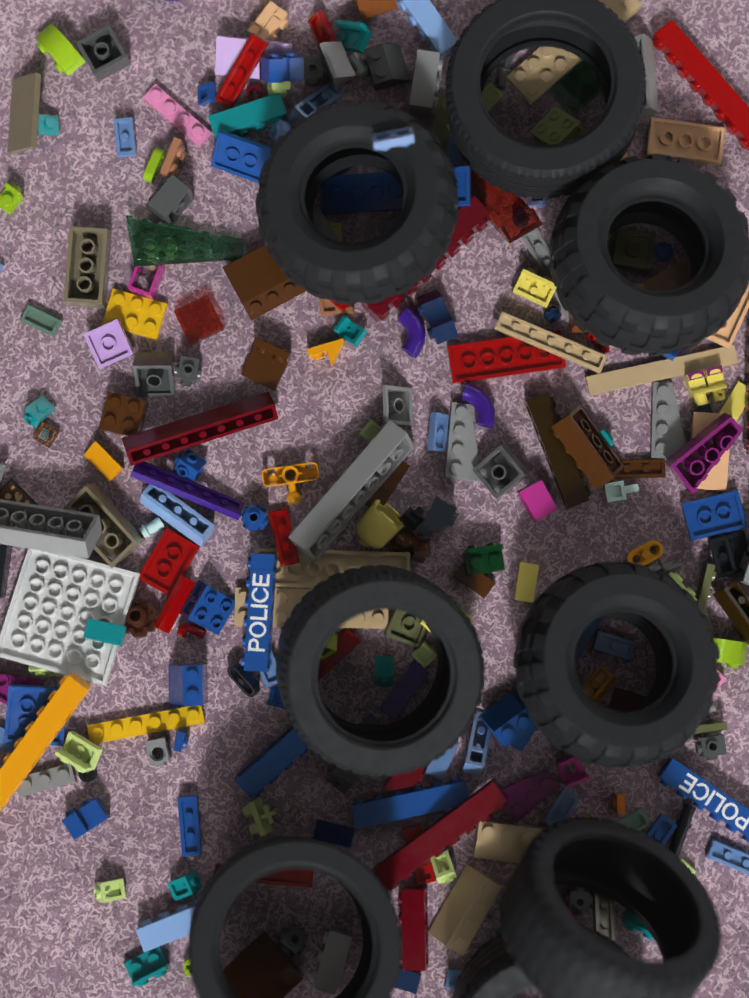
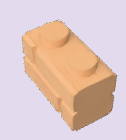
[247,1,289,41]

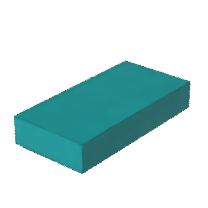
[83,618,127,646]

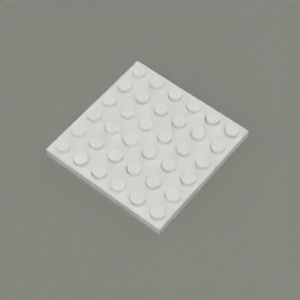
[0,549,140,686]

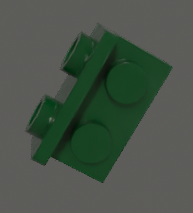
[462,542,505,576]

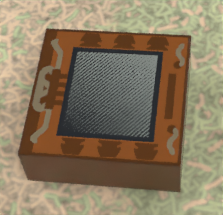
[32,422,60,448]

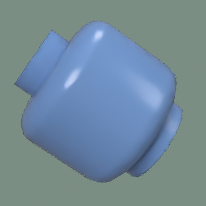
[269,120,292,143]

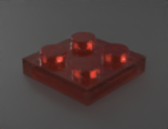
[174,295,225,346]

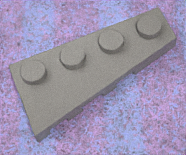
[650,382,686,459]
[444,402,482,483]

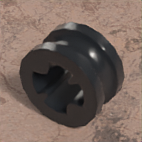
[78,768,97,782]

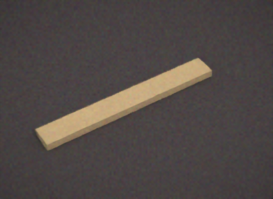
[585,345,738,396]

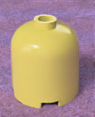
[356,500,405,549]

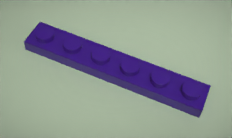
[130,462,244,520]

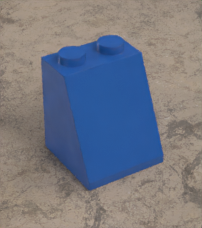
[168,664,208,706]

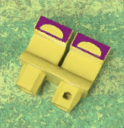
[684,365,727,407]

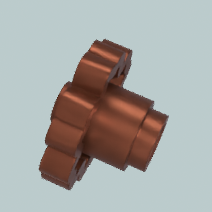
[125,599,158,638]

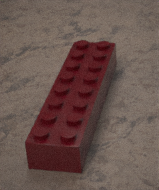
[361,196,490,322]

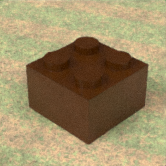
[98,392,148,437]

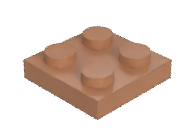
[160,137,187,179]

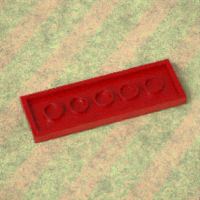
[447,330,566,384]

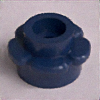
[544,306,562,323]

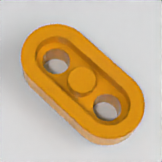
[626,540,663,566]

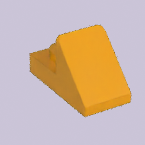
[307,338,344,368]

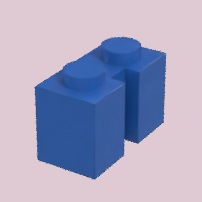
[261,52,304,83]
[62,797,111,840]

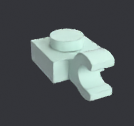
[604,481,639,503]

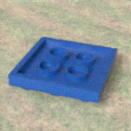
[3,684,65,746]

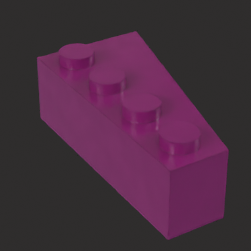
[664,413,743,495]

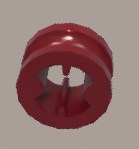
[246,85,264,102]

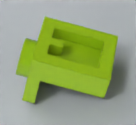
[0,183,24,216]

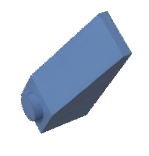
[288,81,343,123]
[462,711,491,777]

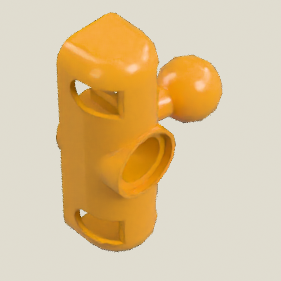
[262,462,319,505]

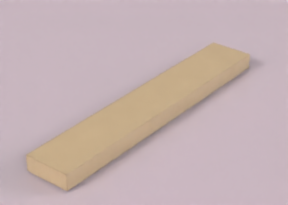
[494,311,608,374]

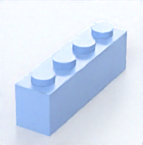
[397,0,457,59]
[140,484,215,547]
[136,899,198,952]

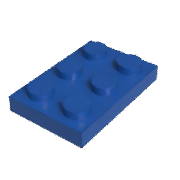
[211,130,272,183]
[681,490,747,541]

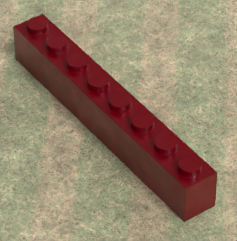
[122,392,278,466]
[371,778,509,891]

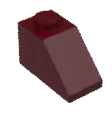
[383,767,425,791]

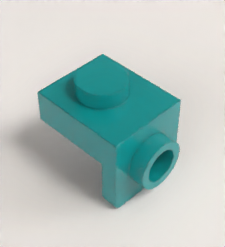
[37,114,60,136]
[334,315,368,347]
[23,395,56,429]
[374,656,394,687]

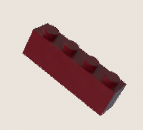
[398,887,429,971]

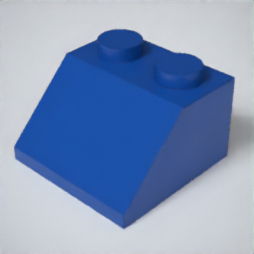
[479,693,535,748]

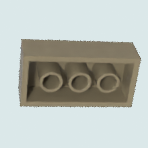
[63,226,111,308]

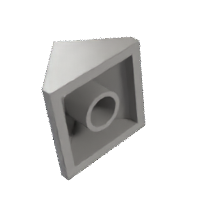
[319,41,356,90]
[382,385,413,426]

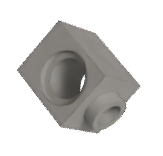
[145,736,171,767]

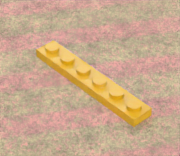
[87,705,205,744]

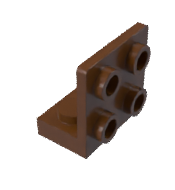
[241,337,291,390]

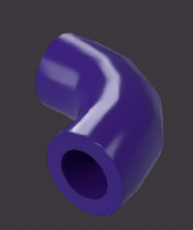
[397,306,426,359]
[461,382,495,428]

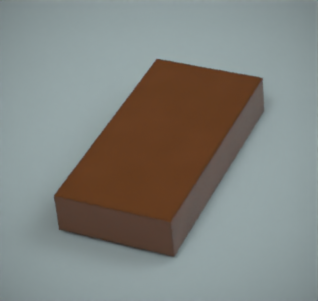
[453,562,495,599]

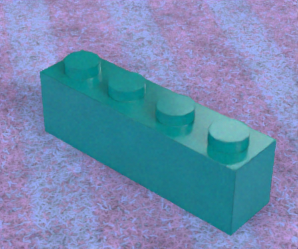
[208,93,288,140]

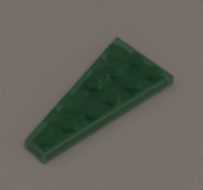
[126,215,247,267]

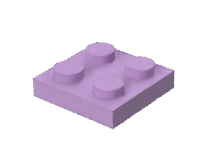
[83,319,135,369]

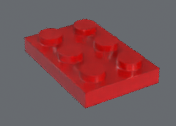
[139,528,200,596]

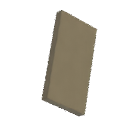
[7,72,41,154]

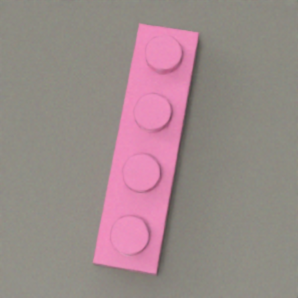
[143,84,212,148]

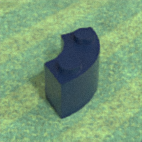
[416,289,458,345]

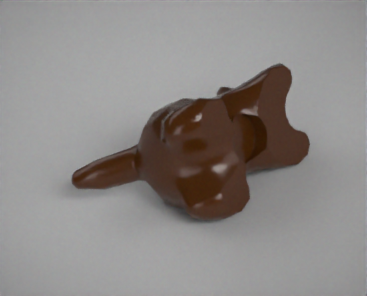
[390,517,431,563]

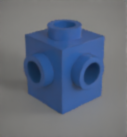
[173,449,207,482]
[241,504,269,532]

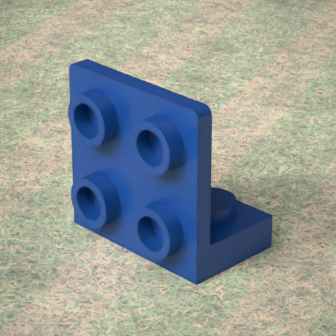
[180,580,235,635]

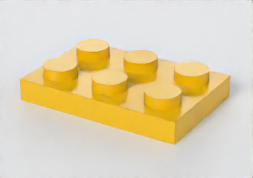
[102,289,168,341]

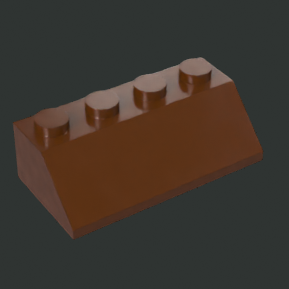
[551,405,624,490]

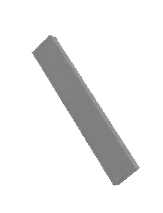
[520,226,576,334]

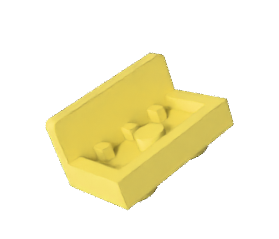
[512,268,557,309]

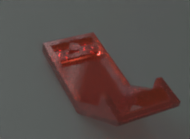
[464,164,543,244]

